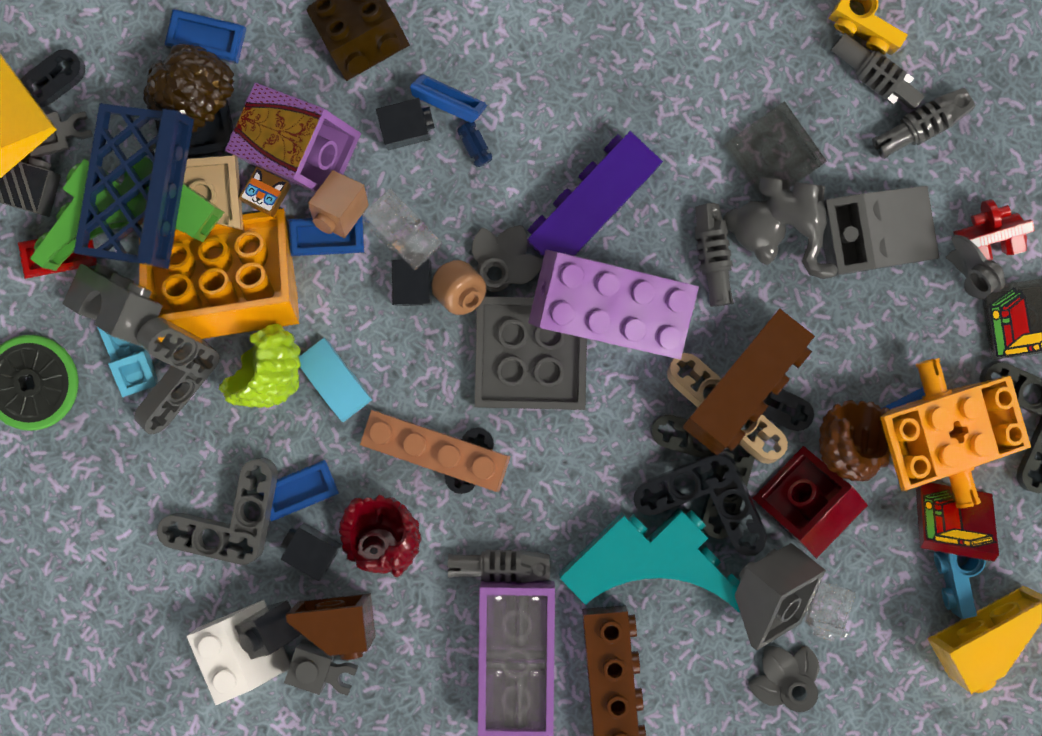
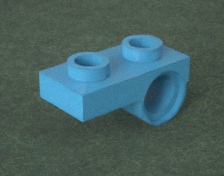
[934,551,986,619]

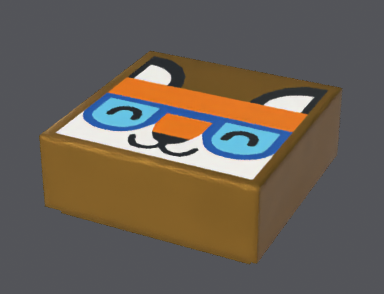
[239,167,291,217]

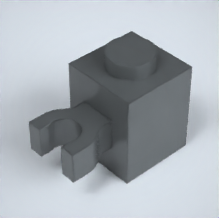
[284,639,358,696]

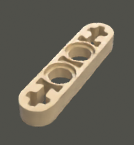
[667,353,788,464]

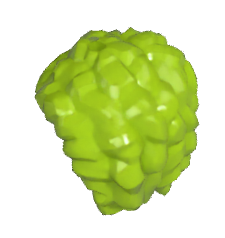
[219,323,301,408]

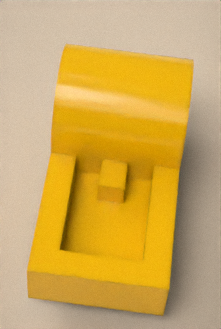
[829,0,908,55]

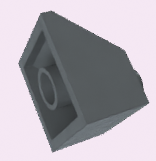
[735,543,826,651]

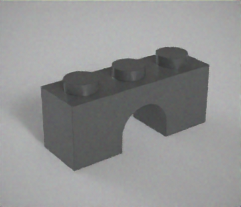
[62,263,163,347]

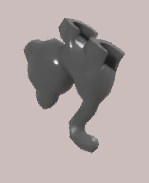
[723,177,838,279]

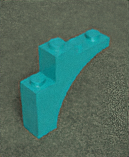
[559,508,740,613]

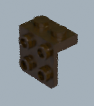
[307,0,410,81]

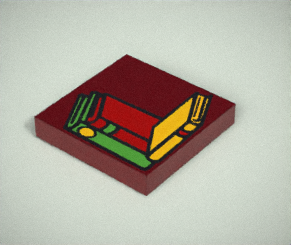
[916,482,999,562]

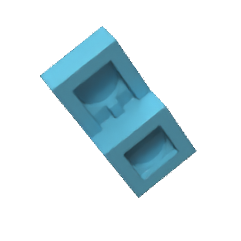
[97,327,158,397]
[299,338,372,422]

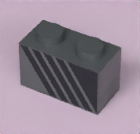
[0,157,61,217]

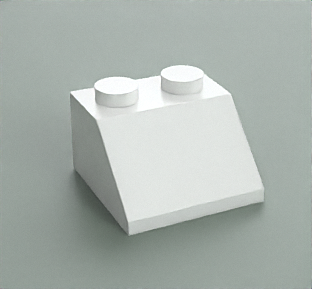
[187,600,290,705]

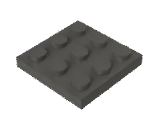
[474,297,587,410]

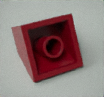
[753,446,868,559]

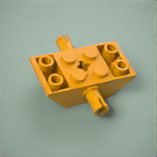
[880,358,1031,508]

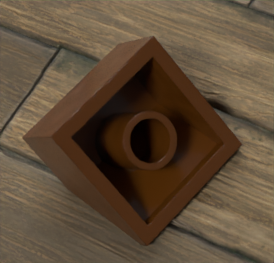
[286,593,376,660]

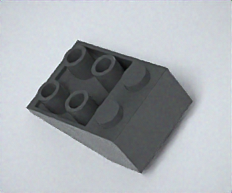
[823,186,939,276]

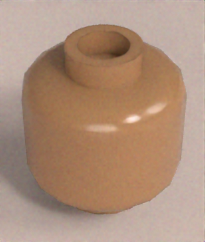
[431,260,486,315]

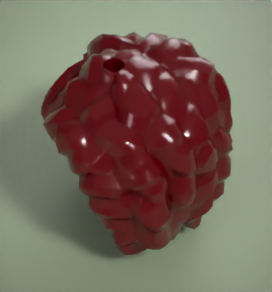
[339,495,422,578]

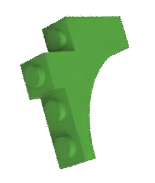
[30,156,225,271]

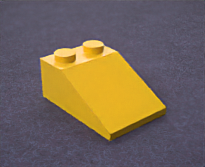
[927,586,1042,694]

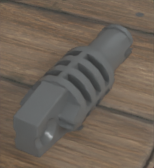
[830,33,925,109]
[872,88,976,159]
[695,203,734,307]
[447,549,550,583]

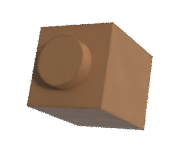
[308,170,369,238]

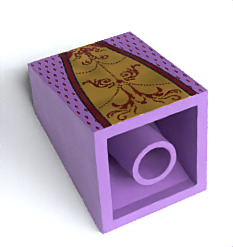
[225,83,361,193]

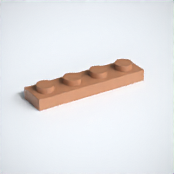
[360,410,511,492]

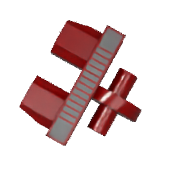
[954,199,1035,260]

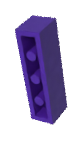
[527,131,663,258]

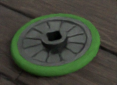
[0,335,78,431]

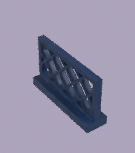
[74,103,194,269]

